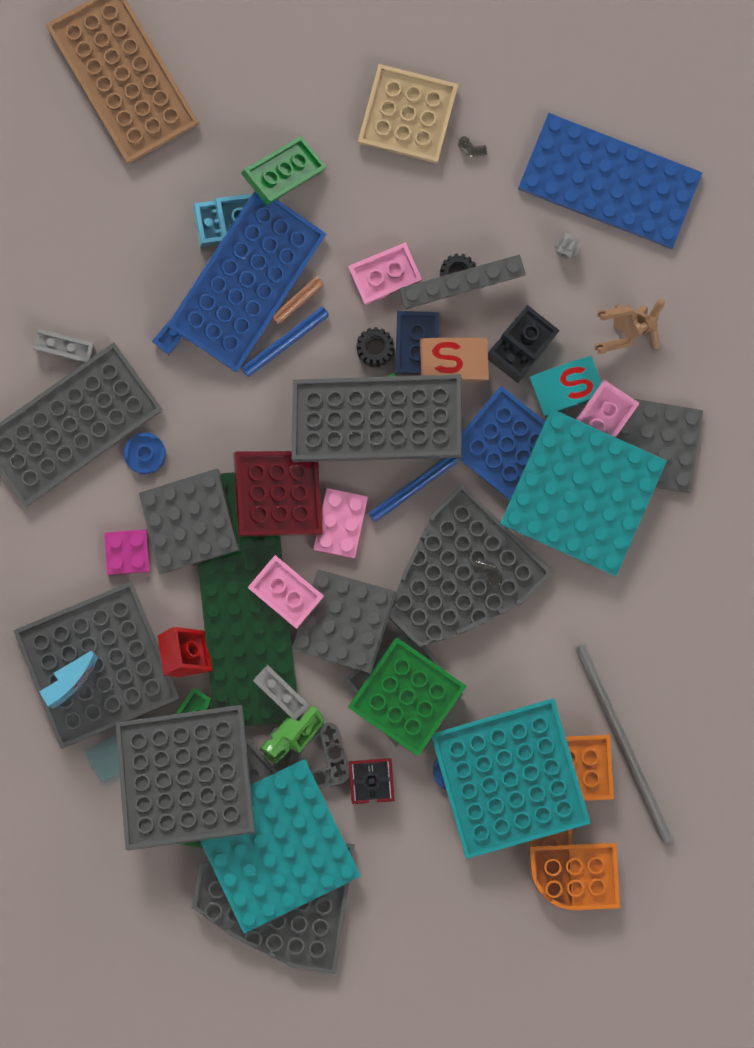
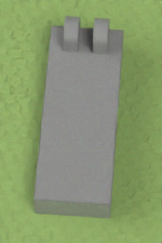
[33,329,94,363]
[253,665,309,720]

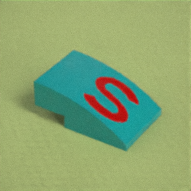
[530,356,602,417]

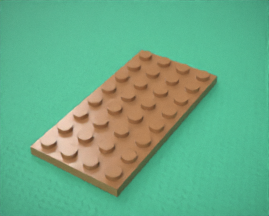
[46,0,199,165]

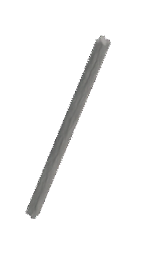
[575,644,674,843]

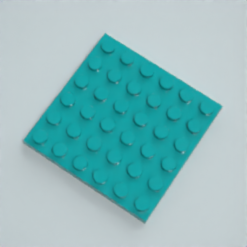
[499,409,667,577]
[432,698,591,859]
[200,759,361,933]

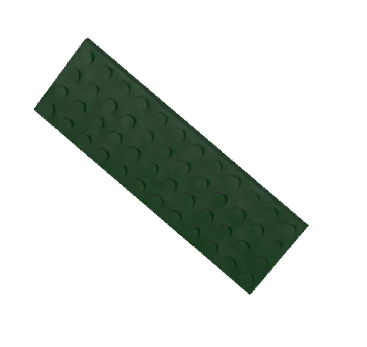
[198,472,300,726]

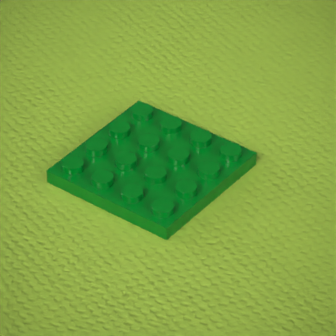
[347,637,467,757]

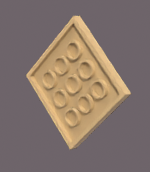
[358,64,458,164]

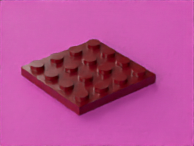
[233,451,323,537]

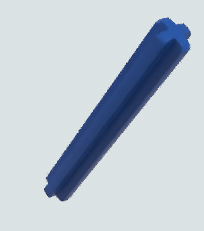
[242,307,329,377]
[369,458,457,522]

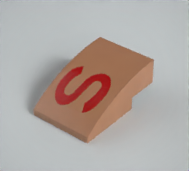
[420,337,489,382]

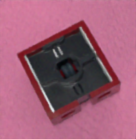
[349,758,395,804]

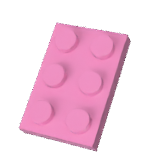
[348,242,422,305]
[576,380,639,437]
[314,488,368,559]
[248,555,324,629]

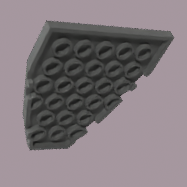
[389,484,553,648]
[192,843,355,974]

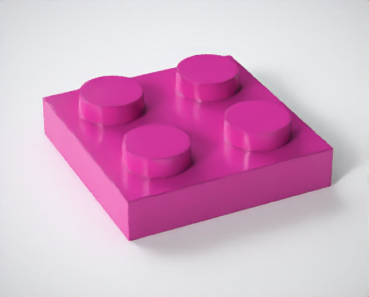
[104,529,150,575]

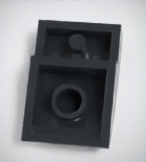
[488,305,560,383]

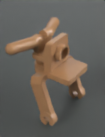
[595,299,665,354]

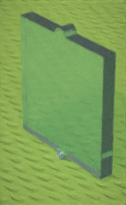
[85,735,119,783]

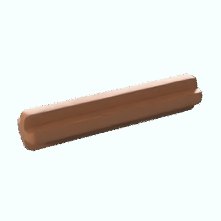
[272,277,323,324]

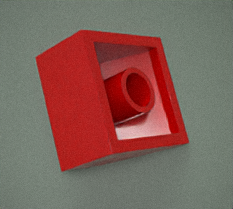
[157,627,212,677]

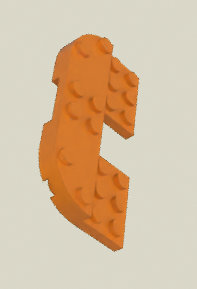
[529,735,620,910]

